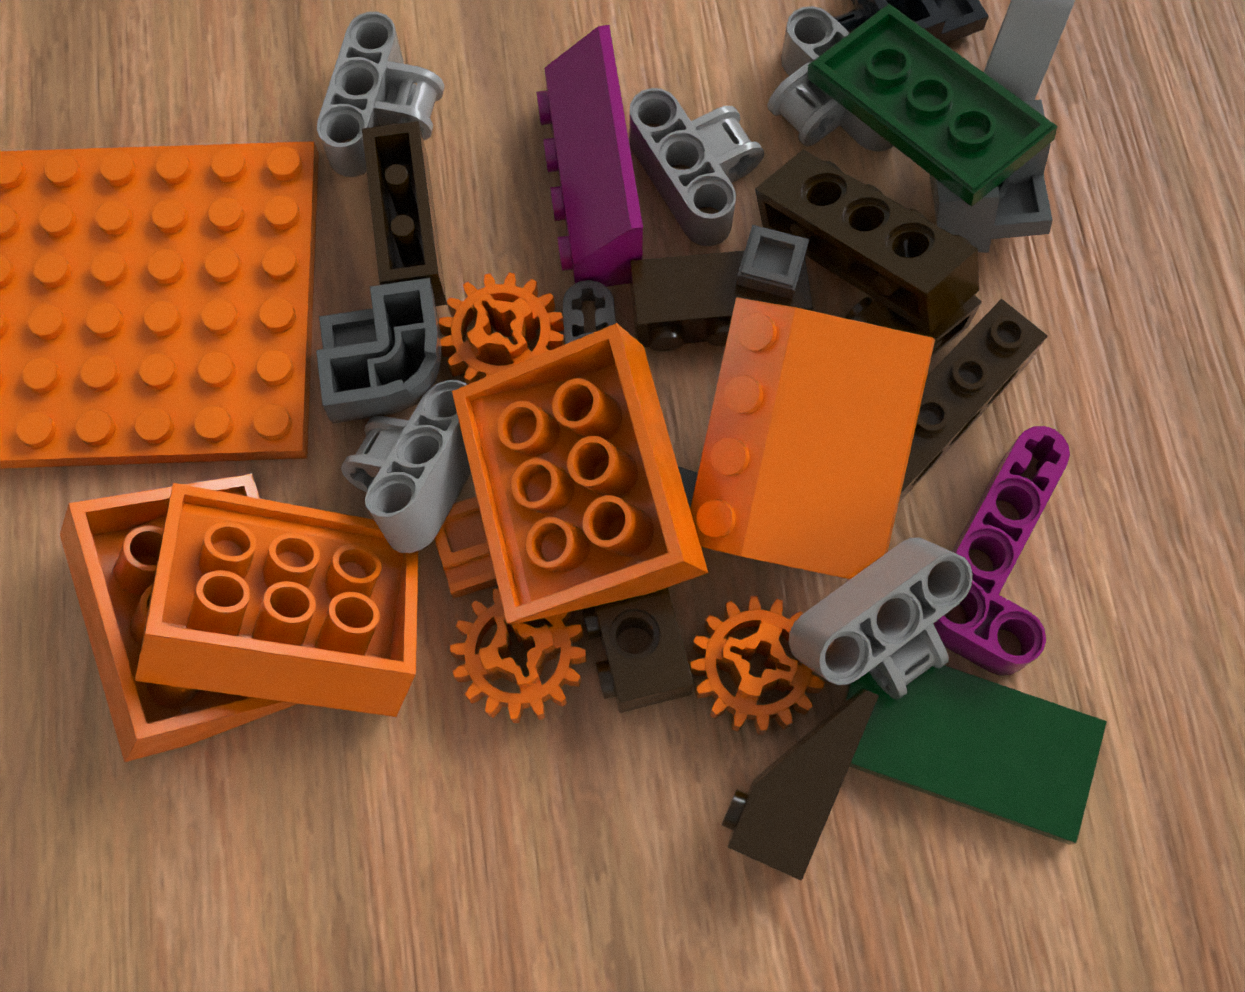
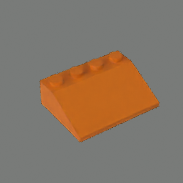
[690,297,935,579]
[452,323,708,625]
[60,474,298,762]
[135,483,418,717]

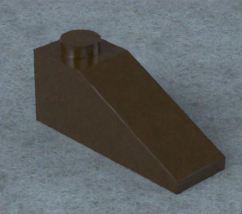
[722,688,879,881]

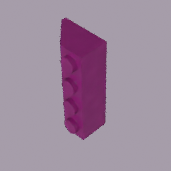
[536,25,643,287]

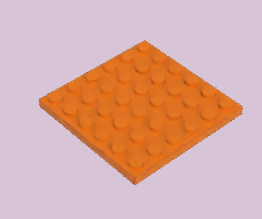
[0,141,319,469]

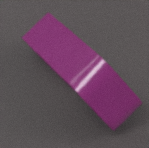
[933,426,1070,676]

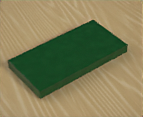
[808,4,1058,207]
[843,665,1107,845]

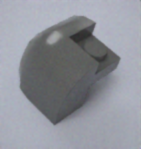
[930,99,1053,253]
[316,278,441,424]

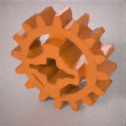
[438,272,565,385]
[450,588,587,723]
[689,596,825,735]

